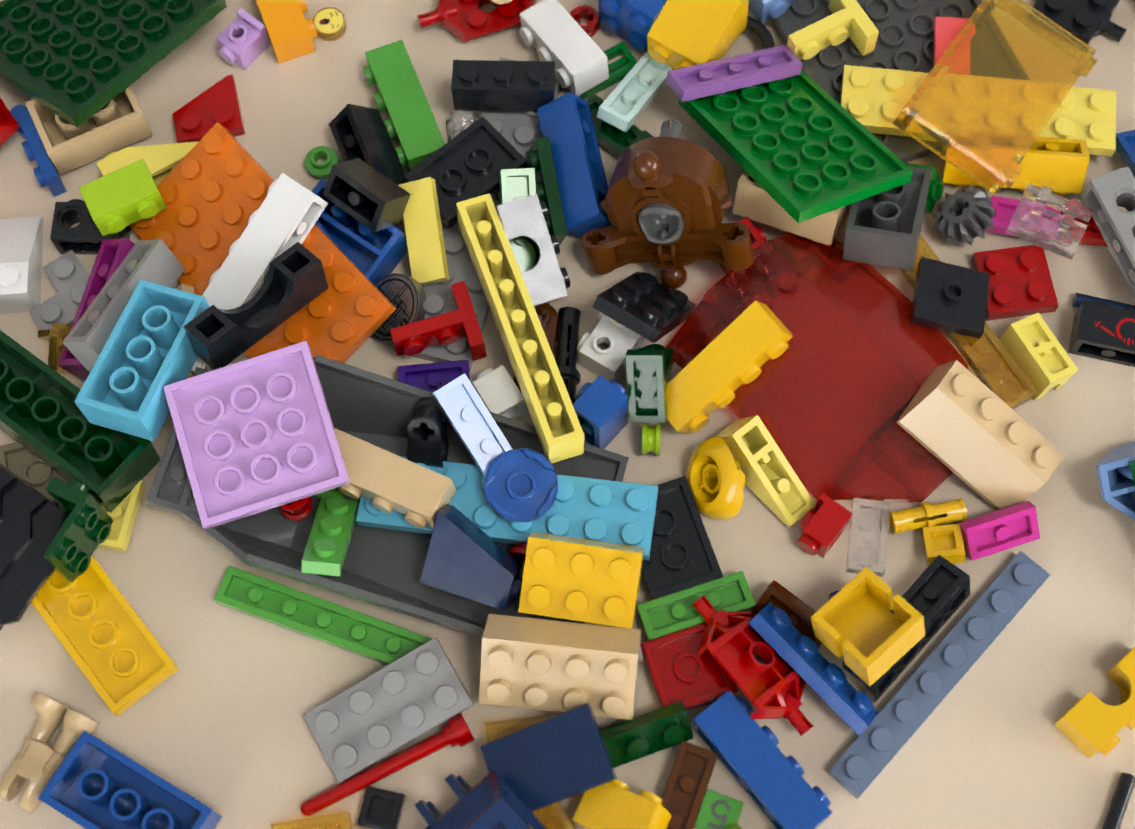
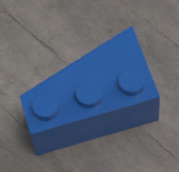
[311,178,408,284]

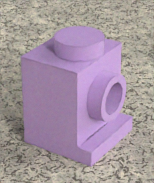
[216,9,271,70]

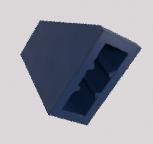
[419,504,522,611]

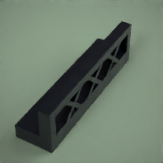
[842,555,970,703]

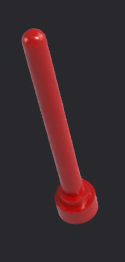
[300,713,475,816]

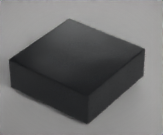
[357,786,406,829]

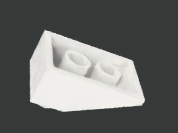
[0,216,44,314]

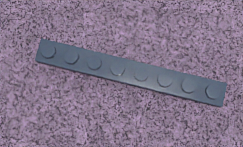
[828,551,1050,799]

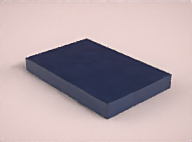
[480,704,617,812]

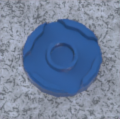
[484,448,558,523]

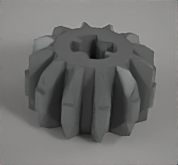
[934,185,996,246]

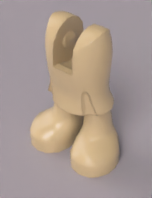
[0,691,100,813]

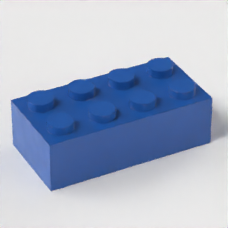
[38,730,222,829]

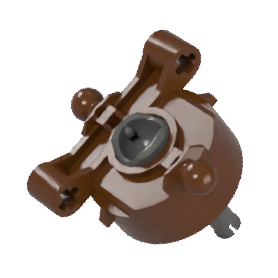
[581,120,755,289]

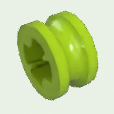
[642,423,660,456]

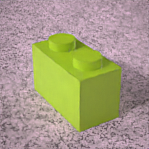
[78,159,167,236]

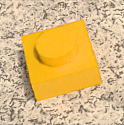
[922,524,966,566]

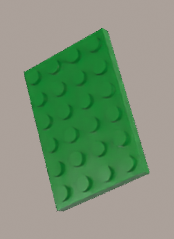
[678,69,913,223]

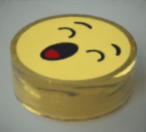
[313,7,347,41]

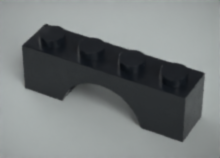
[184,242,329,370]

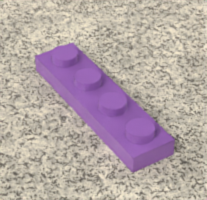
[666,45,803,102]

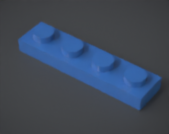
[749,603,879,736]

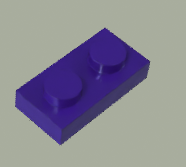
[397,360,470,393]

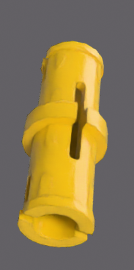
[888,498,967,535]

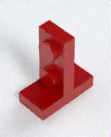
[390,281,487,361]

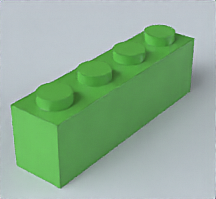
[362,40,445,172]

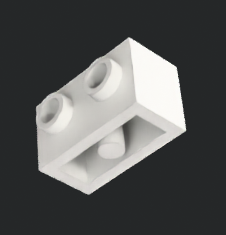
[577,312,647,382]

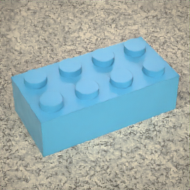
[74,280,210,441]

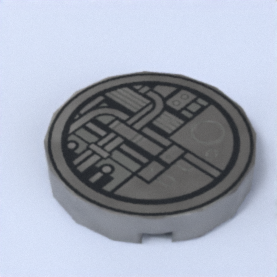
[372,273,426,343]

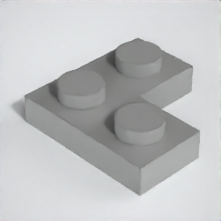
[29,250,90,342]

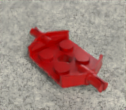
[417,0,536,42]
[692,595,814,736]

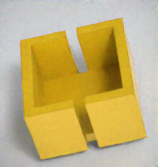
[811,566,925,686]

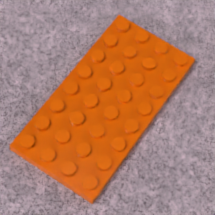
[129,122,397,363]

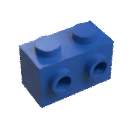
[573,375,628,449]

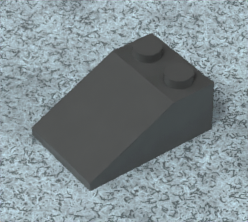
[843,166,932,271]

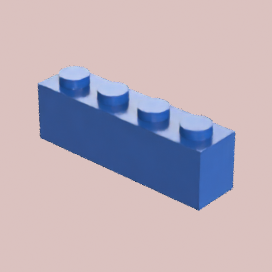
[537,92,612,238]
[692,691,832,829]

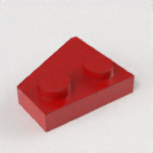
[172,74,245,143]

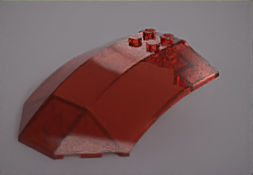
[665,232,968,503]

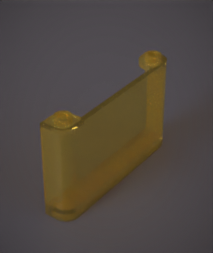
[893,0,1097,195]

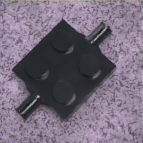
[1028,0,1127,48]

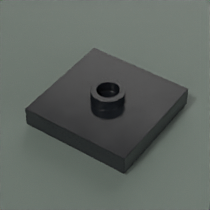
[910,257,990,339]

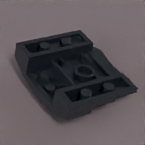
[0,464,70,630]

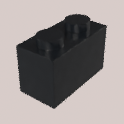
[322,158,411,232]

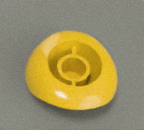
[685,436,746,520]

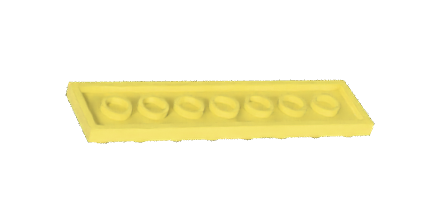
[840,65,1116,157]

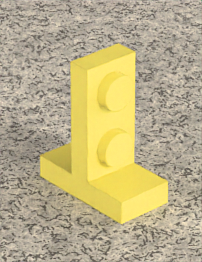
[787,0,879,60]

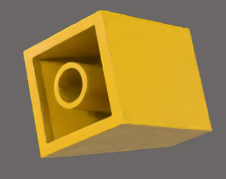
[647,0,749,69]

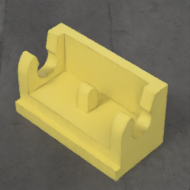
[995,312,1078,401]

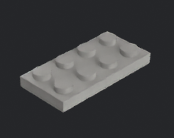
[303,637,475,783]

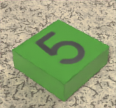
[694,789,744,829]

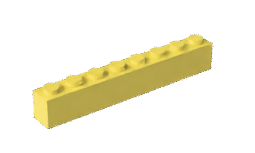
[456,193,584,464]

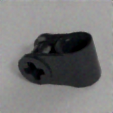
[407,397,449,468]

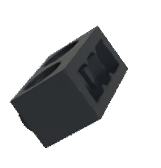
[50,199,131,255]

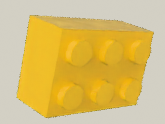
[518,531,645,629]

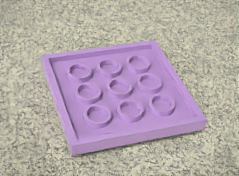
[163,341,351,529]

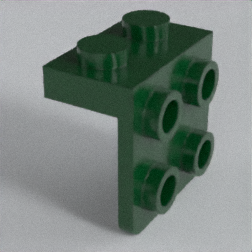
[44,476,114,582]

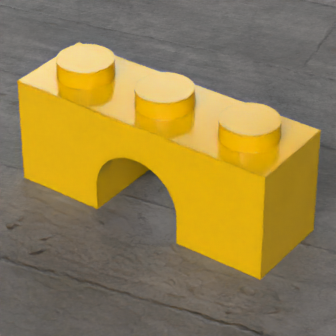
[1055,646,1135,758]

